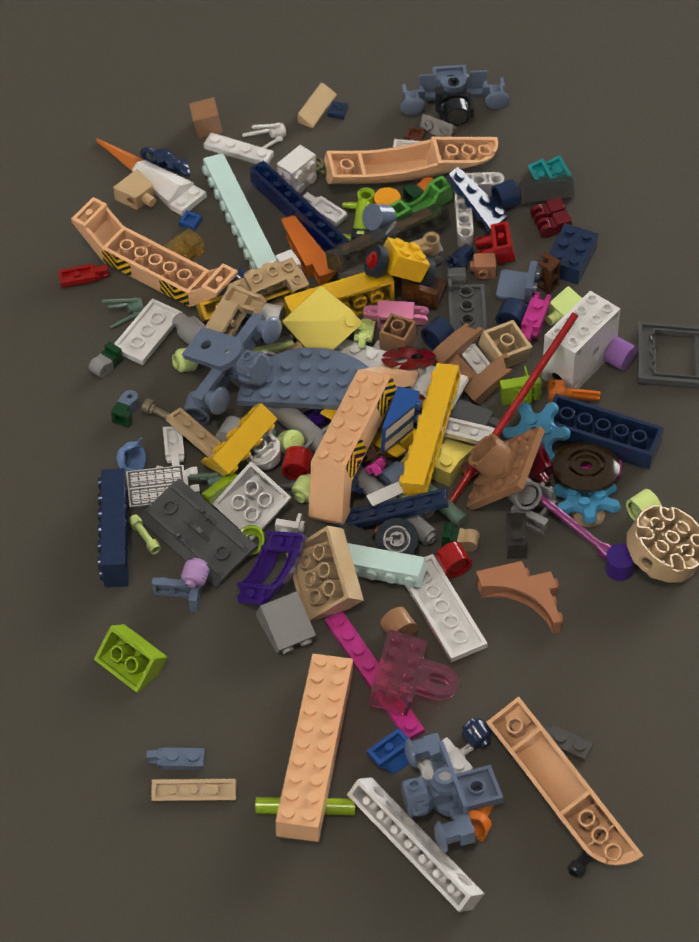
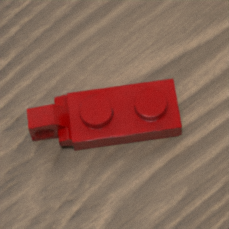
[58,263,109,288]

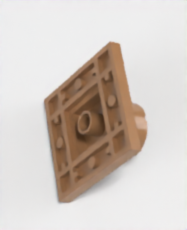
[466,426,545,511]

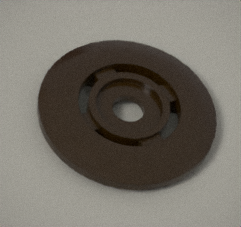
[552,441,620,492]

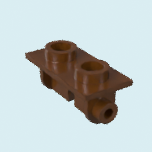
[361,444,382,467]

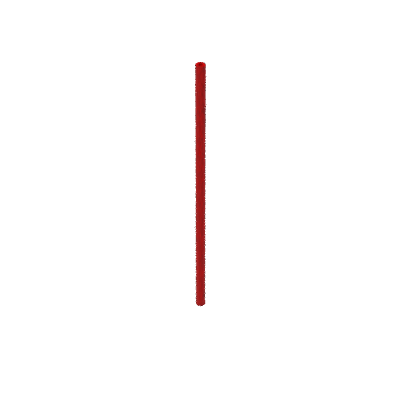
[449,312,578,503]

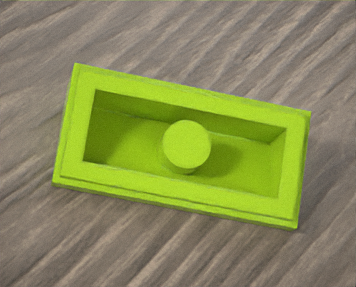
[202,473,238,507]

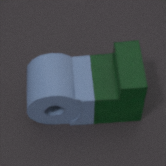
[111,390,139,428]

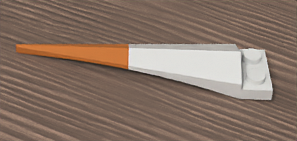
[96,138,207,216]

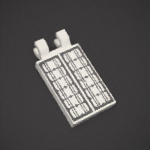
[126,465,200,510]

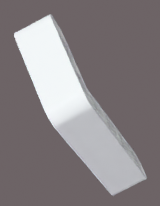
[453,172,504,247]

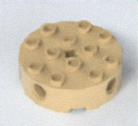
[627,505,699,583]

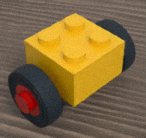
[364,237,436,287]

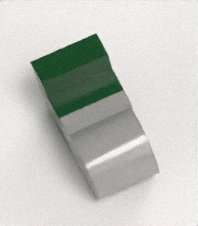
[88,341,123,378]

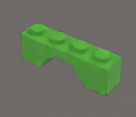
[390,175,453,231]

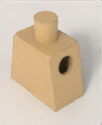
[113,169,156,210]

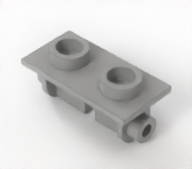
[420,113,457,137]

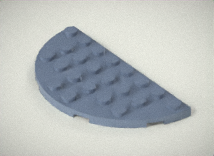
[237,347,388,412]

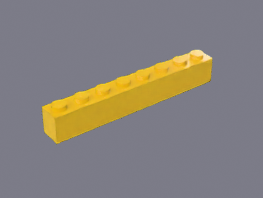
[399,363,461,495]

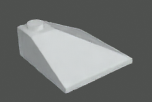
[212,461,292,541]

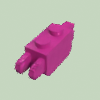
[521,292,551,343]

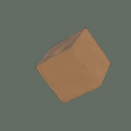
[189,97,223,139]
[379,313,416,352]

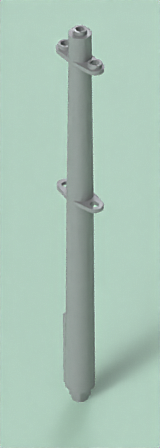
[172,313,437,545]

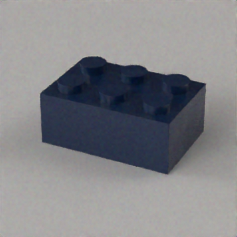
[549,223,598,285]

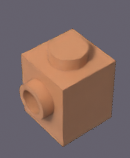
[470,253,496,279]

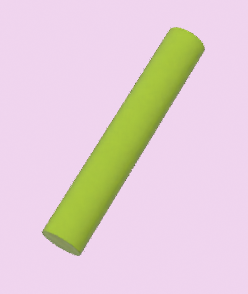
[255,797,356,816]

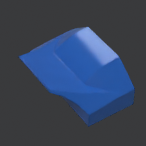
[366,728,409,774]

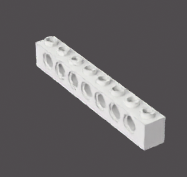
[347,778,484,912]

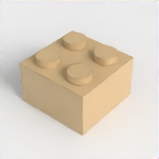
[478,320,532,368]

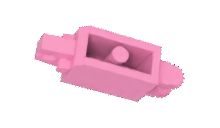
[363,300,429,329]

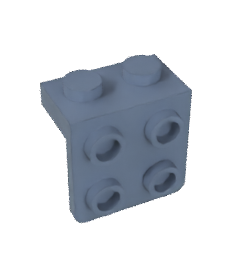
[496,261,541,303]

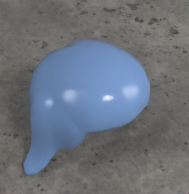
[116,437,146,472]

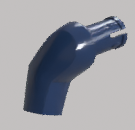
[445,243,474,269]

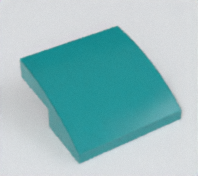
[528,155,575,192]

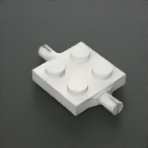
[417,737,474,780]

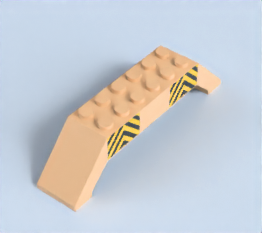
[71,197,238,307]
[308,365,419,526]

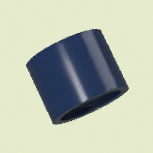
[491,179,521,210]
[495,297,528,328]
[421,316,455,350]

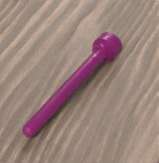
[540,494,612,560]

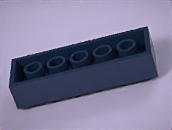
[552,394,664,470]
[97,468,129,588]

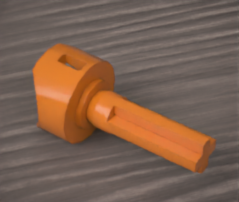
[547,379,600,404]
[468,805,494,842]

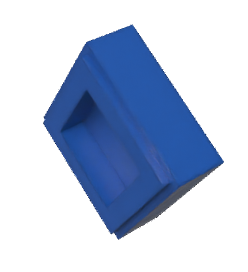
[178,211,203,232]

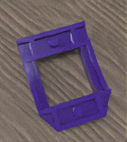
[236,530,307,606]

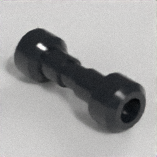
[567,833,601,878]

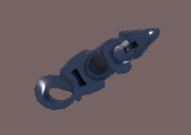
[140,147,190,176]

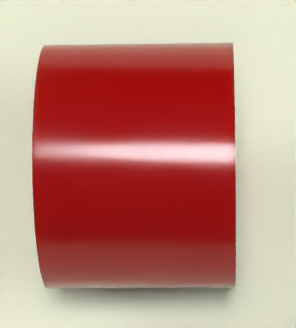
[281,446,313,480]
[435,541,472,578]

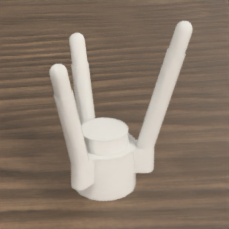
[242,123,286,149]

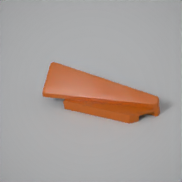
[281,215,338,286]

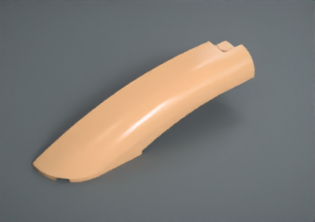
[324,137,498,184]
[486,696,644,865]

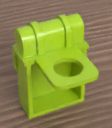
[500,366,542,406]

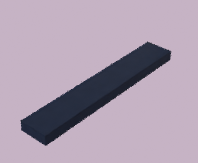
[336,488,448,531]

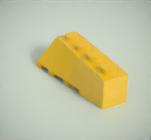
[201,403,277,476]

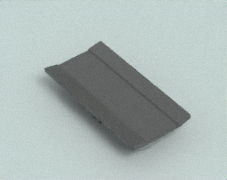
[140,478,258,588]

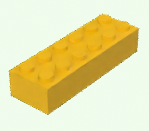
[284,269,394,336]

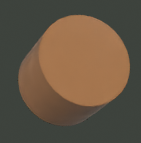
[380,607,418,644]

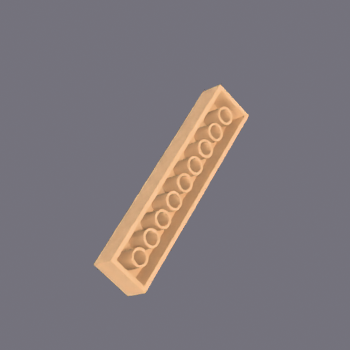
[276,654,353,842]

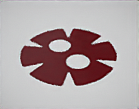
[381,347,437,370]

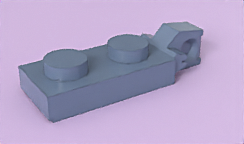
[146,747,205,770]

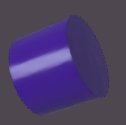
[605,544,635,581]

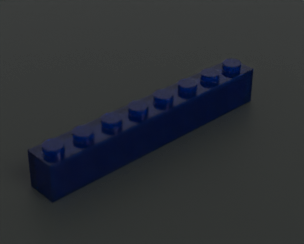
[250,160,350,261]

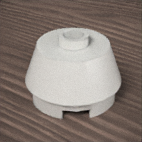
[246,433,281,470]

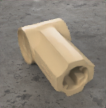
[409,232,440,256]

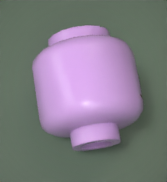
[181,558,210,589]

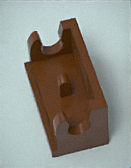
[537,252,561,295]

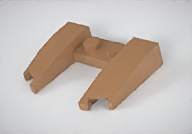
[432,323,513,405]

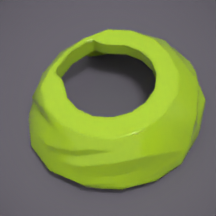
[240,525,266,556]

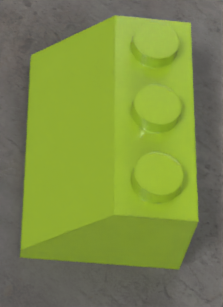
[94,624,168,693]

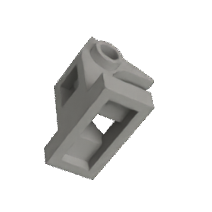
[510,482,558,536]

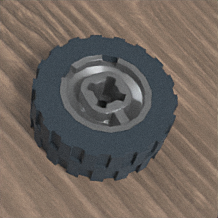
[375,518,419,555]

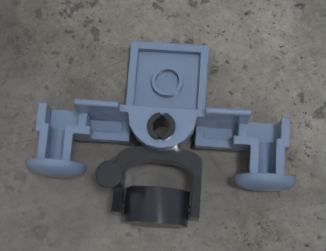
[400,65,510,126]

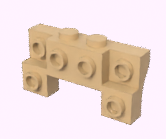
[226,257,309,316]
[204,283,267,349]

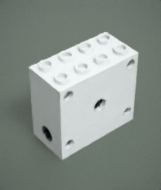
[542,291,620,389]

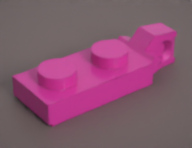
[365,454,387,476]

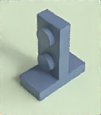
[152,577,202,612]

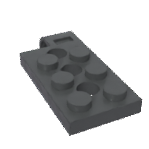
[447,267,487,337]

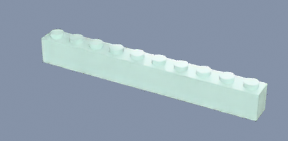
[202,153,278,270]

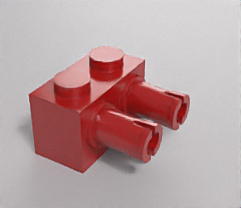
[475,221,516,264]

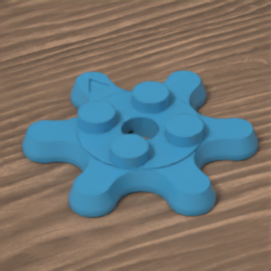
[503,402,571,463]
[553,482,621,524]

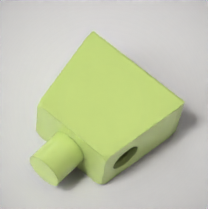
[545,286,582,326]

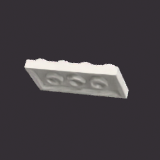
[114,298,183,365]

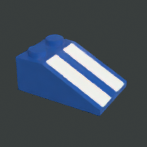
[381,386,422,453]

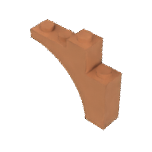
[476,561,564,634]

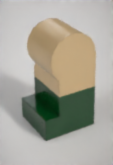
[442,522,480,552]

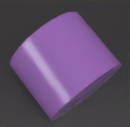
[604,337,638,371]

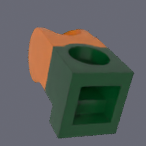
[403,177,434,203]

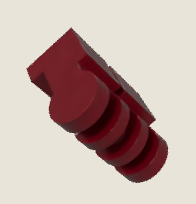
[530,197,572,238]

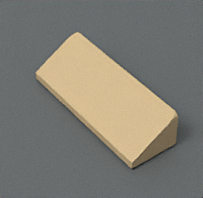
[298,83,337,128]

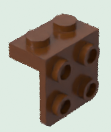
[402,278,447,309]

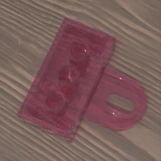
[367,629,459,716]

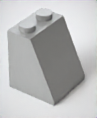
[255,591,316,655]

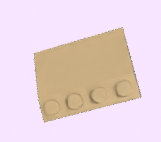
[286,526,364,622]

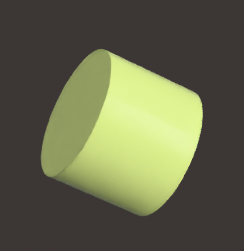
[626,489,662,521]

